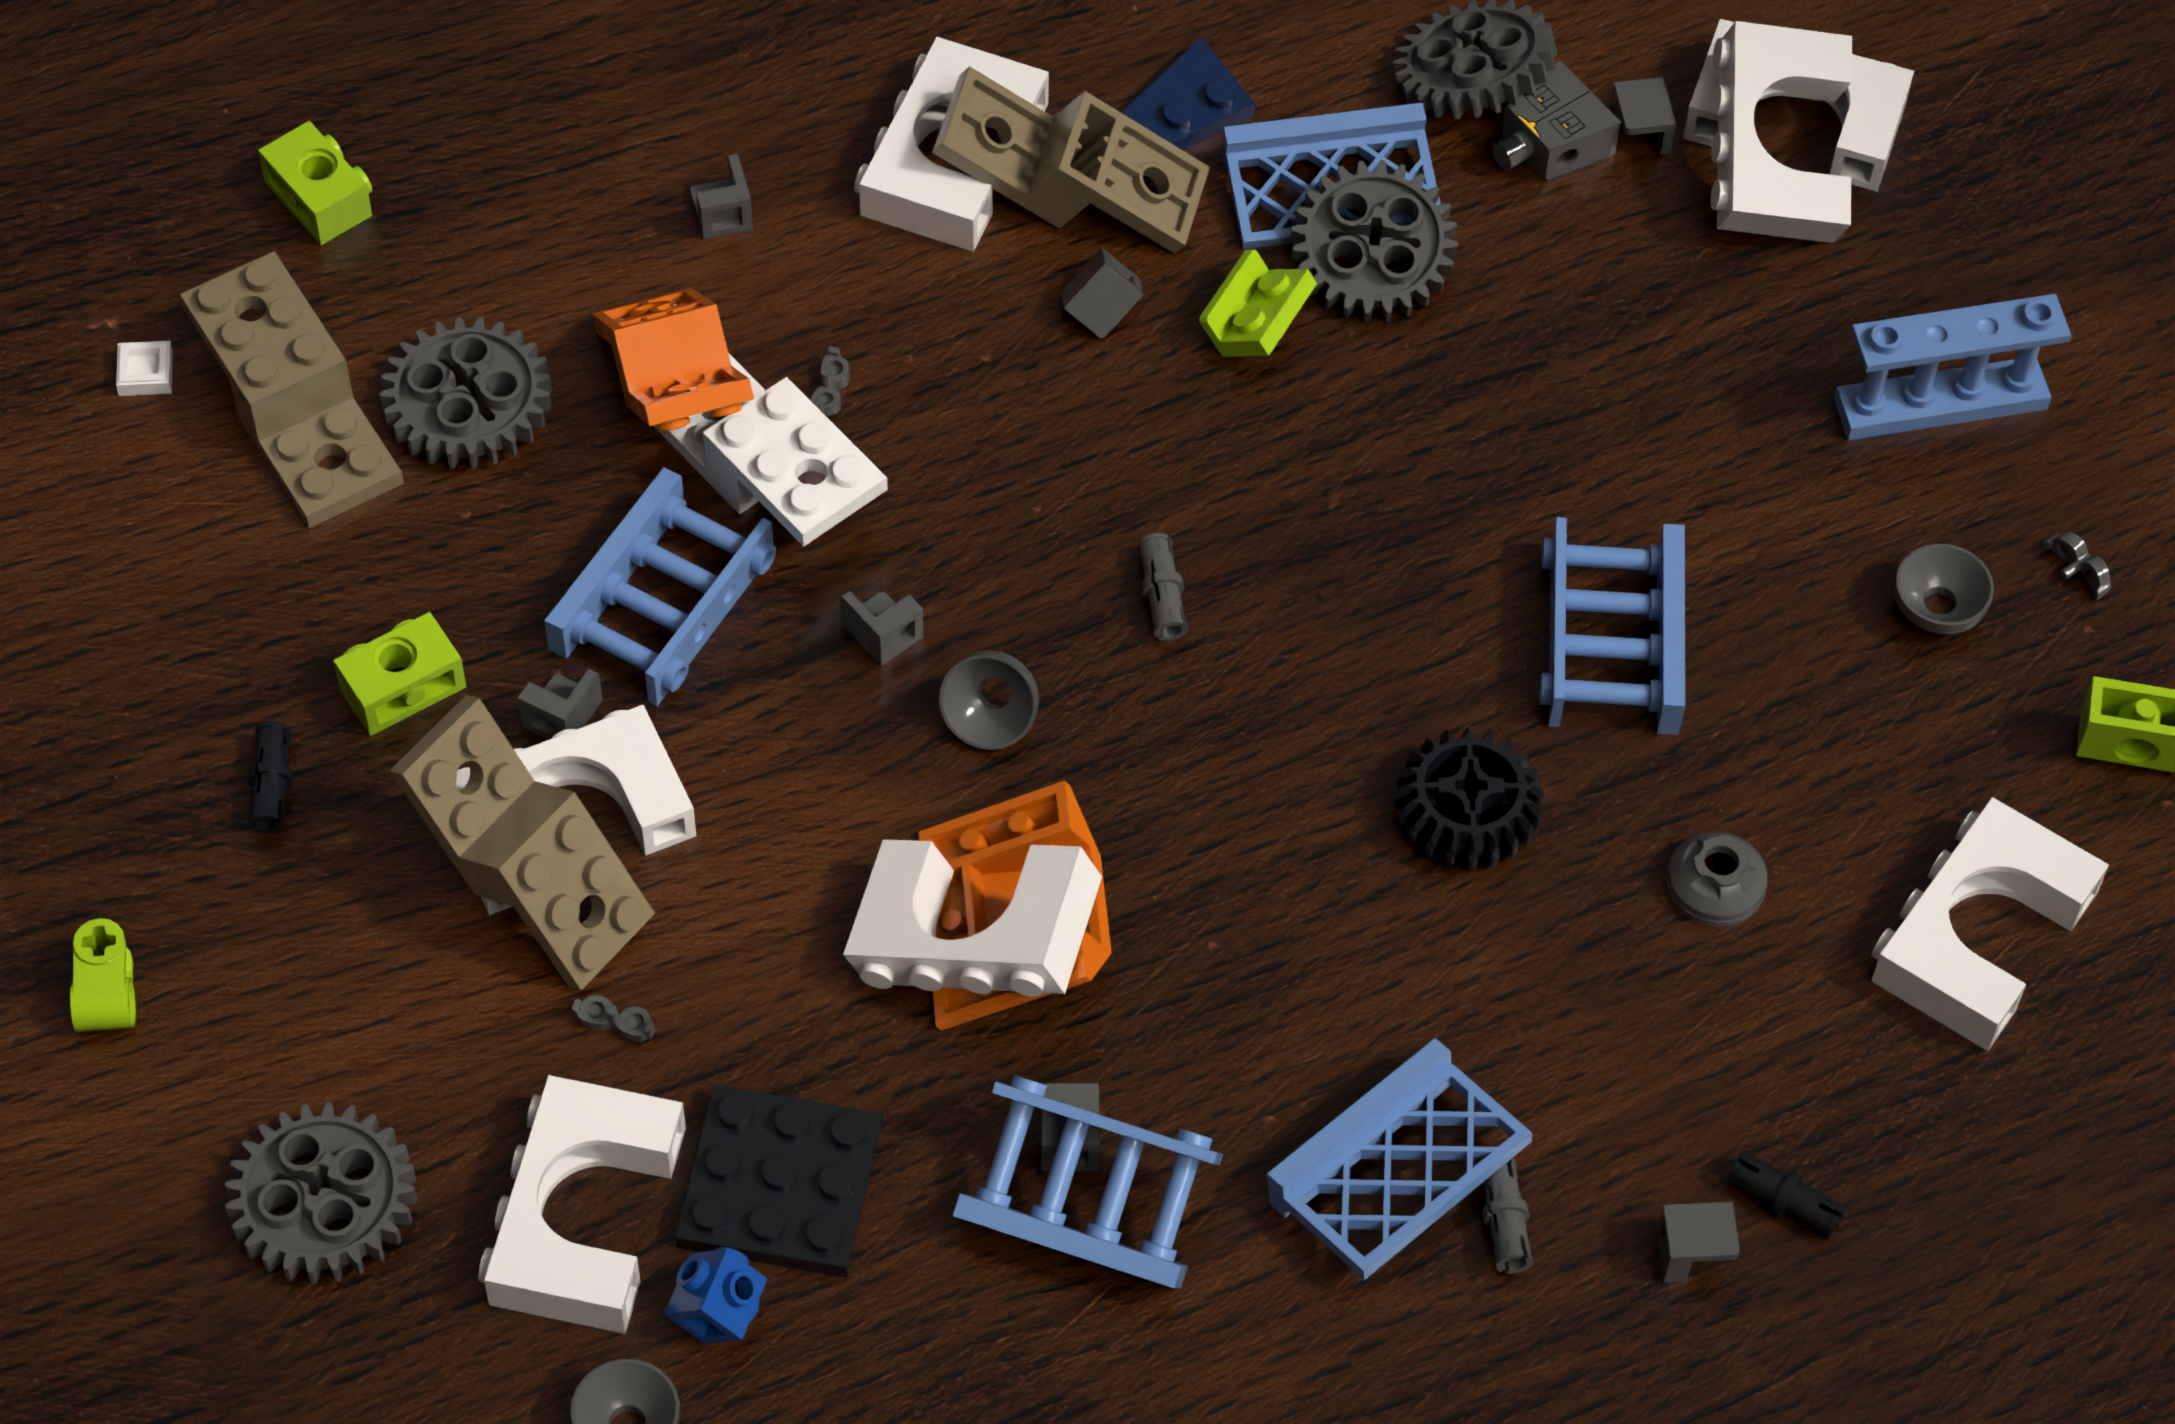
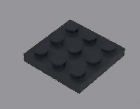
[675,1084,883,1278]

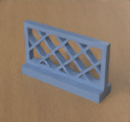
[1220,103,1441,250]
[1267,1038,1532,1280]

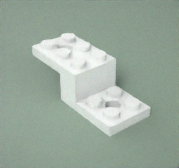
[653,353,888,547]

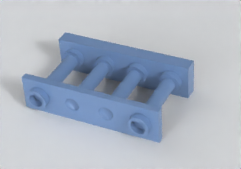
[1834,294,2072,441]
[544,467,776,706]
[1539,517,1685,735]
[953,1075,1223,1288]

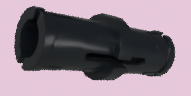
[247,721,293,834]
[1727,1150,1847,1239]

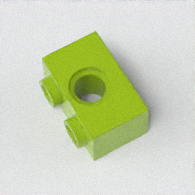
[258,120,372,246]
[333,612,466,736]
[2076,676,2175,772]

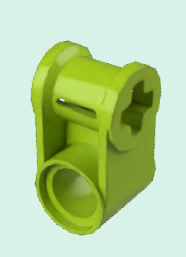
[70,918,136,1032]

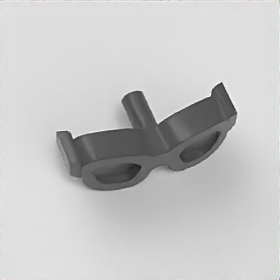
[810,346,850,416]
[2042,532,2111,600]
[571,995,655,1042]

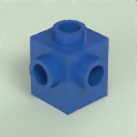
[664,1247,767,1345]

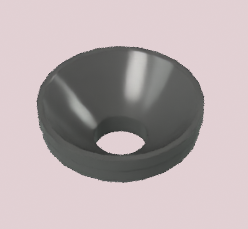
[1895,544,1994,634]
[939,650,1039,750]
[1665,831,1767,927]
[570,1359,680,1424]

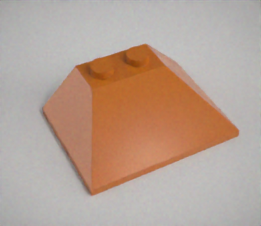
[919,780,1112,1031]

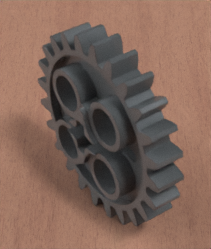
[1393,0,1558,119]
[1291,160,1458,323]
[380,317,552,469]
[225,1102,417,1284]

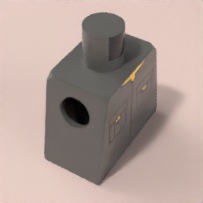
[1492,60,1621,180]

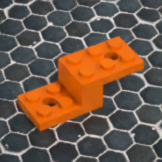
[592,288,754,431]

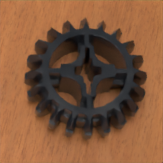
[1394,727,1544,872]

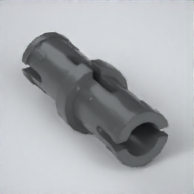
[1138,533,1188,641]
[1482,1157,1533,1274]

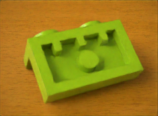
[1199,249,1317,357]

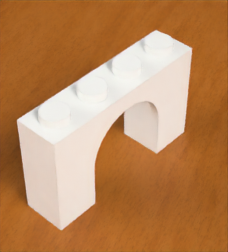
[1683,19,1914,192]
[1710,21,1852,243]
[854,37,1049,252]
[455,705,696,915]
[1871,797,2109,1051]
[843,839,1102,997]
[478,1075,686,1334]

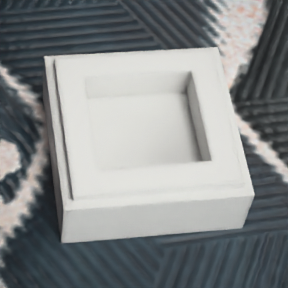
[116,341,173,396]

